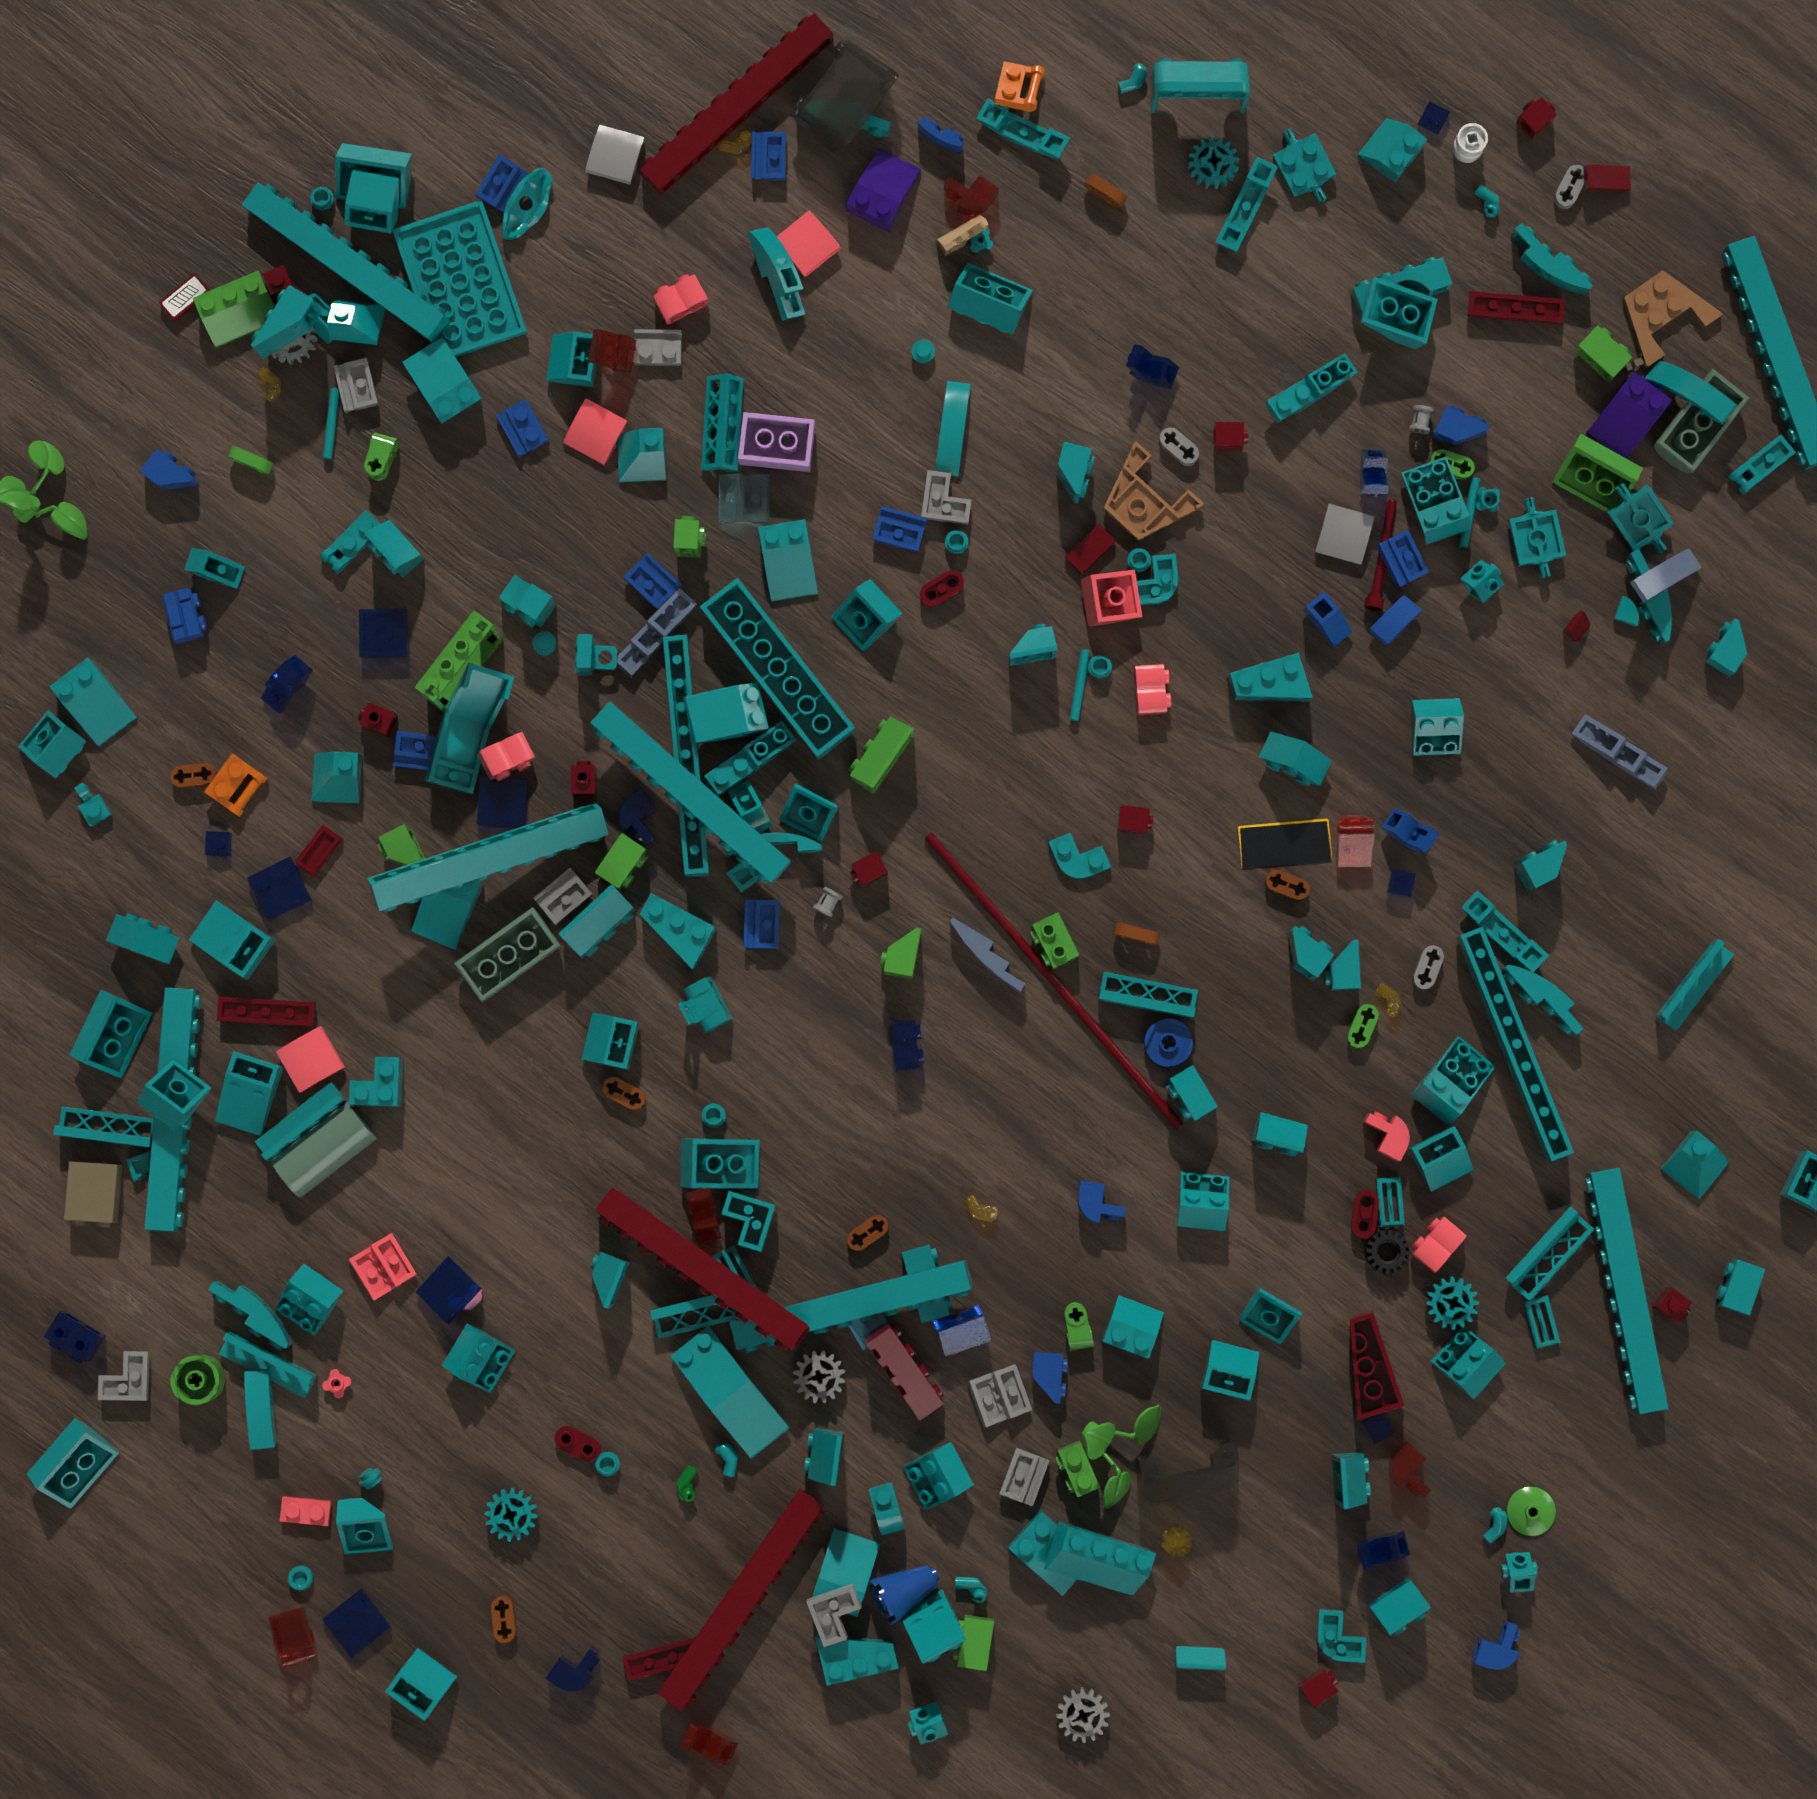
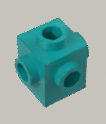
[1460,560,1504,603]
[1501,1552,1538,1593]
[908,1701,948,1745]

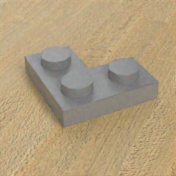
[921,470,971,525]
[98,1351,150,1401]
[806,1583,862,1647]

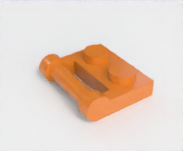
[994,61,1045,112]
[204,753,268,817]

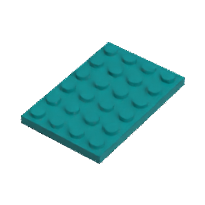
[393,200,528,357]

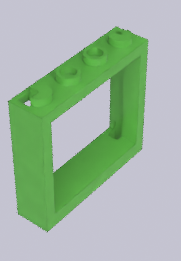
[415,610,504,712]

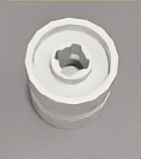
[1453,123,1488,163]

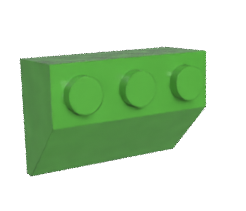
[193,271,275,348]
[1552,433,1643,512]
[849,716,914,794]

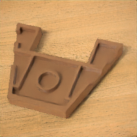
[1623,270,1723,369]
[1104,441,1204,541]

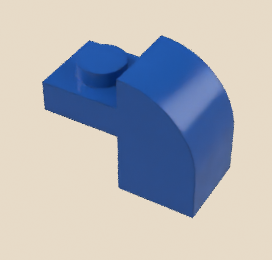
[1381,808,1440,853]
[1078,1181,1126,1223]
[1471,1620,1520,1670]

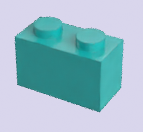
[1716,1259,1765,1315]

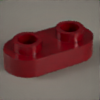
[920,570,964,608]
[1351,1190,1379,1238]
[554,1426,601,1462]

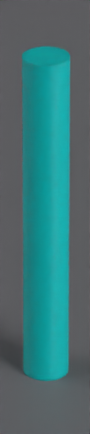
[323,388,340,460]
[1458,477,1481,549]
[1069,649,1090,721]

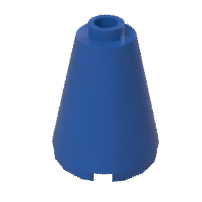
[869,1565,940,1625]

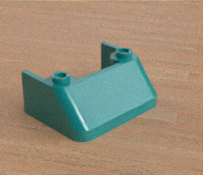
[1151,58,1250,114]

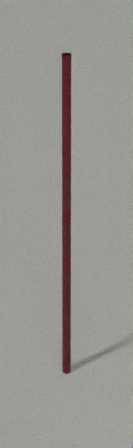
[925,832,1184,1130]

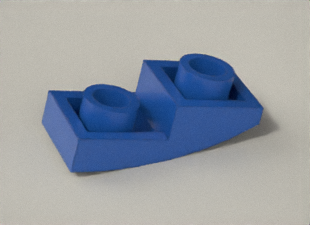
[918,116,964,154]
[1369,595,1422,646]

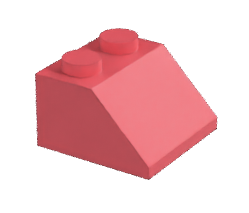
[1081,570,1142,626]

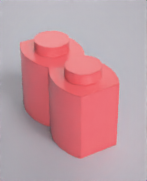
[653,274,709,325]
[1134,664,1171,715]
[477,732,535,781]
[1411,1217,1467,1273]

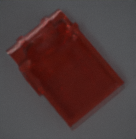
[588,329,637,373]
[1336,815,1375,867]
[268,1606,317,1667]

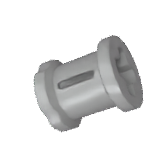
[1409,405,1434,434]
[813,887,843,918]

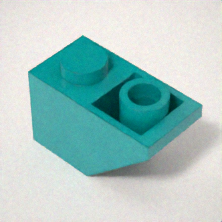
[1705,618,1747,677]

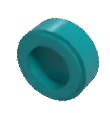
[288,1565,314,1591]

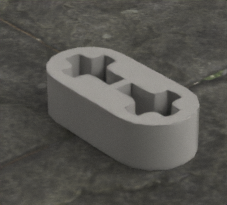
[1554,165,1584,209]
[1159,427,1199,466]
[1412,945,1444,990]

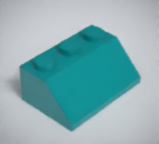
[335,143,412,209]
[947,263,1033,335]
[559,884,635,958]
[70,990,153,1078]
[27,1418,119,1509]

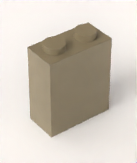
[64,1161,123,1228]

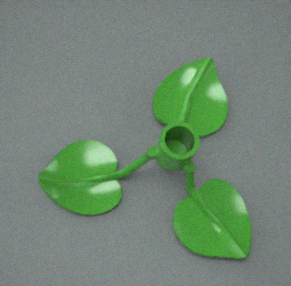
[0,440,87,540]
[1082,1404,1161,1509]

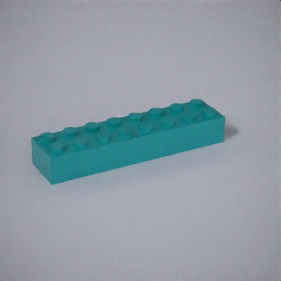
[700,578,856,760]

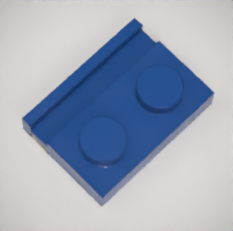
[751,132,787,181]
[474,154,528,214]
[496,399,549,458]
[872,506,927,553]
[1376,530,1429,588]
[623,553,682,610]
[393,731,437,770]
[744,900,780,949]

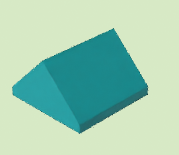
[779,784,839,842]
[1239,1288,1302,1345]

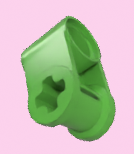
[364,433,399,482]
[1064,1302,1094,1351]

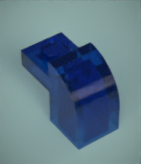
[1126,344,1179,389]
[1360,449,1389,497]
[261,655,313,713]
[619,789,657,846]
[1357,1531,1410,1570]
[545,1646,600,1691]

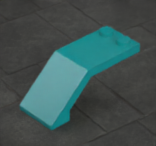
[425,663,514,794]
[671,1326,790,1459]

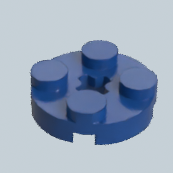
[1144,1018,1193,1067]

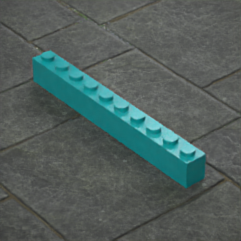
[242,182,450,343]
[1722,236,1817,470]
[663,634,710,877]
[590,701,791,885]
[367,802,609,912]
[1456,926,1574,1162]
[145,988,202,1231]
[1585,1168,1669,1414]
[730,1260,973,1353]

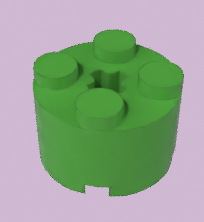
[170,1355,225,1405]

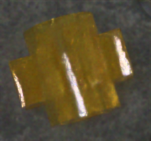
[1161,1526,1193,1557]

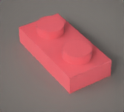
[280,1496,332,1526]

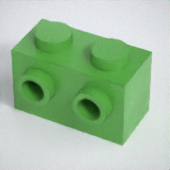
[1574,325,1633,383]
[673,516,706,558]
[595,833,648,891]
[1030,912,1079,970]
[1055,1441,1100,1497]
[953,1615,994,1671]

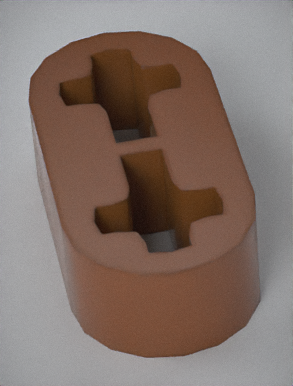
[1084,174,1128,209]
[170,763,217,788]
[1265,870,1310,901]
[1113,923,1160,946]
[602,1077,646,1110]
[847,1215,889,1251]
[491,1595,517,1643]

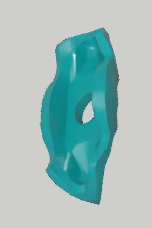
[501,168,553,240]

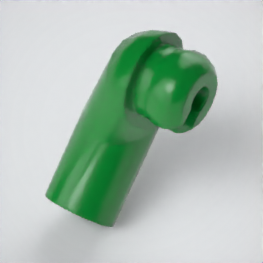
[676,1464,698,1503]

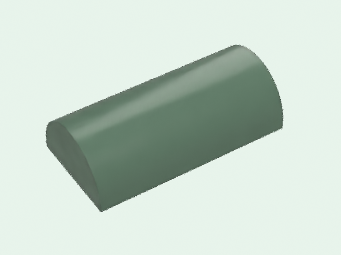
[1654,369,1749,473]
[454,907,561,1003]
[271,1100,378,1198]

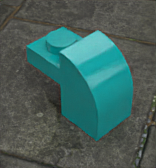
[868,1482,905,1535]

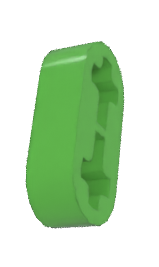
[227,446,273,475]
[1429,449,1475,480]
[1347,1004,1379,1048]

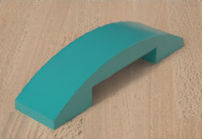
[976,98,1070,159]
[1215,157,1278,253]
[1644,360,1737,425]
[935,381,971,477]
[725,833,822,856]
[1461,890,1549,973]

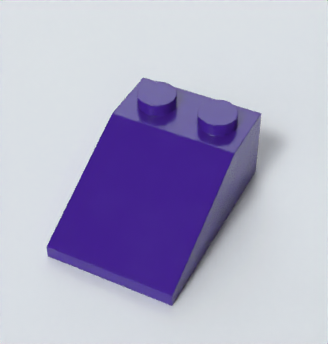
[846,149,921,232]
[1586,372,1672,458]

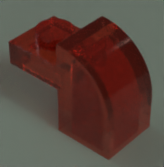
[944,175,999,216]
[686,1188,722,1243]
[1389,1441,1431,1497]
[680,1722,739,1766]

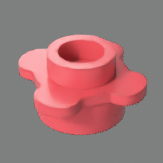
[322,1369,351,1398]

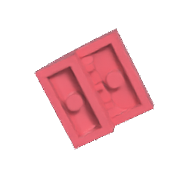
[777,210,841,278]
[563,398,628,466]
[276,1026,345,1093]
[348,1233,417,1302]

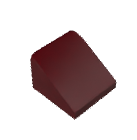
[1563,610,1591,642]

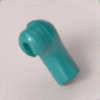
[1118,63,1147,94]
[1474,184,1500,218]
[715,1442,739,1477]
[1483,1507,1508,1545]
[955,1577,988,1603]

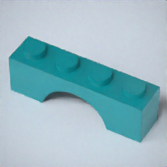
[1351,257,1453,320]

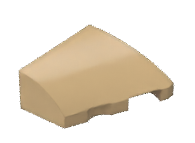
[936,215,989,256]

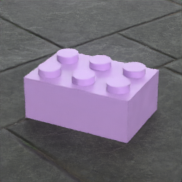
[738,412,815,472]

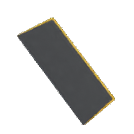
[1238,819,1332,869]

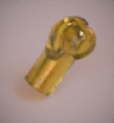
[719,131,752,155]
[257,366,281,401]
[1375,982,1403,1017]
[964,1194,998,1222]

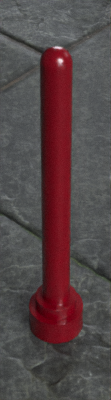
[1364,498,1397,611]

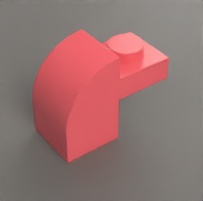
[1363,1112,1410,1162]

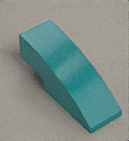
[244,1368,277,1450]

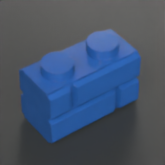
[162,588,207,644]

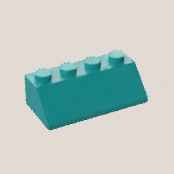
[1044,1522,1156,1596]

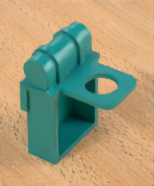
[574,634,617,676]

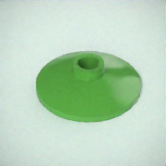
[1506,1487,1556,1536]

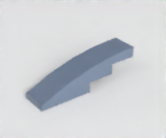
[1630,548,1702,602]
[617,588,697,678]
[1572,714,1668,790]
[950,917,1025,993]

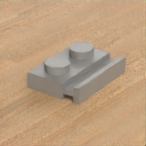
[633,329,682,366]
[333,358,379,413]
[533,868,593,925]
[999,1447,1050,1507]

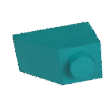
[184,548,245,589]
[728,780,773,833]
[1324,940,1361,991]

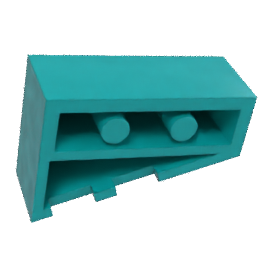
[1227,653,1313,702]
[640,893,716,971]
[815,1634,899,1686]

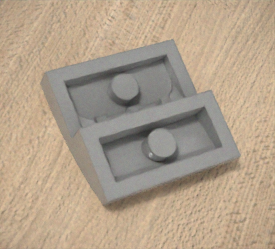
[585,125,645,185]
[1315,504,1375,564]
[967,1364,1032,1428]

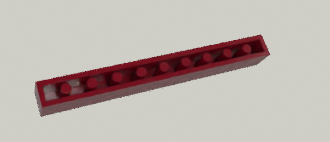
[640,13,834,196]
[595,1187,811,1352]
[657,1488,825,1710]

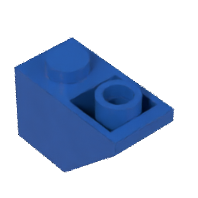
[1432,406,1490,446]
[140,449,199,490]
[1303,592,1352,647]
[1032,1352,1067,1404]

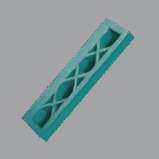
[701,373,744,472]
[1655,939,1734,1031]
[1098,972,1198,1019]
[255,1082,347,1161]
[53,1106,154,1147]
[1506,1206,1595,1302]
[650,1295,737,1339]
[219,1332,318,1398]

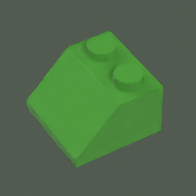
[378,824,426,866]
[880,928,921,980]

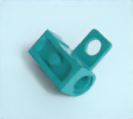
[678,977,733,1033]

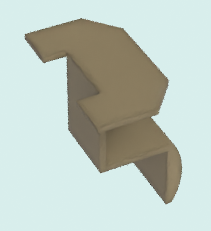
[1625,353,1647,371]

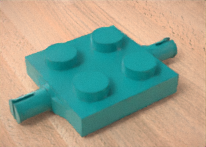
[1273,128,1337,204]
[1607,483,1674,554]
[1508,497,1566,579]

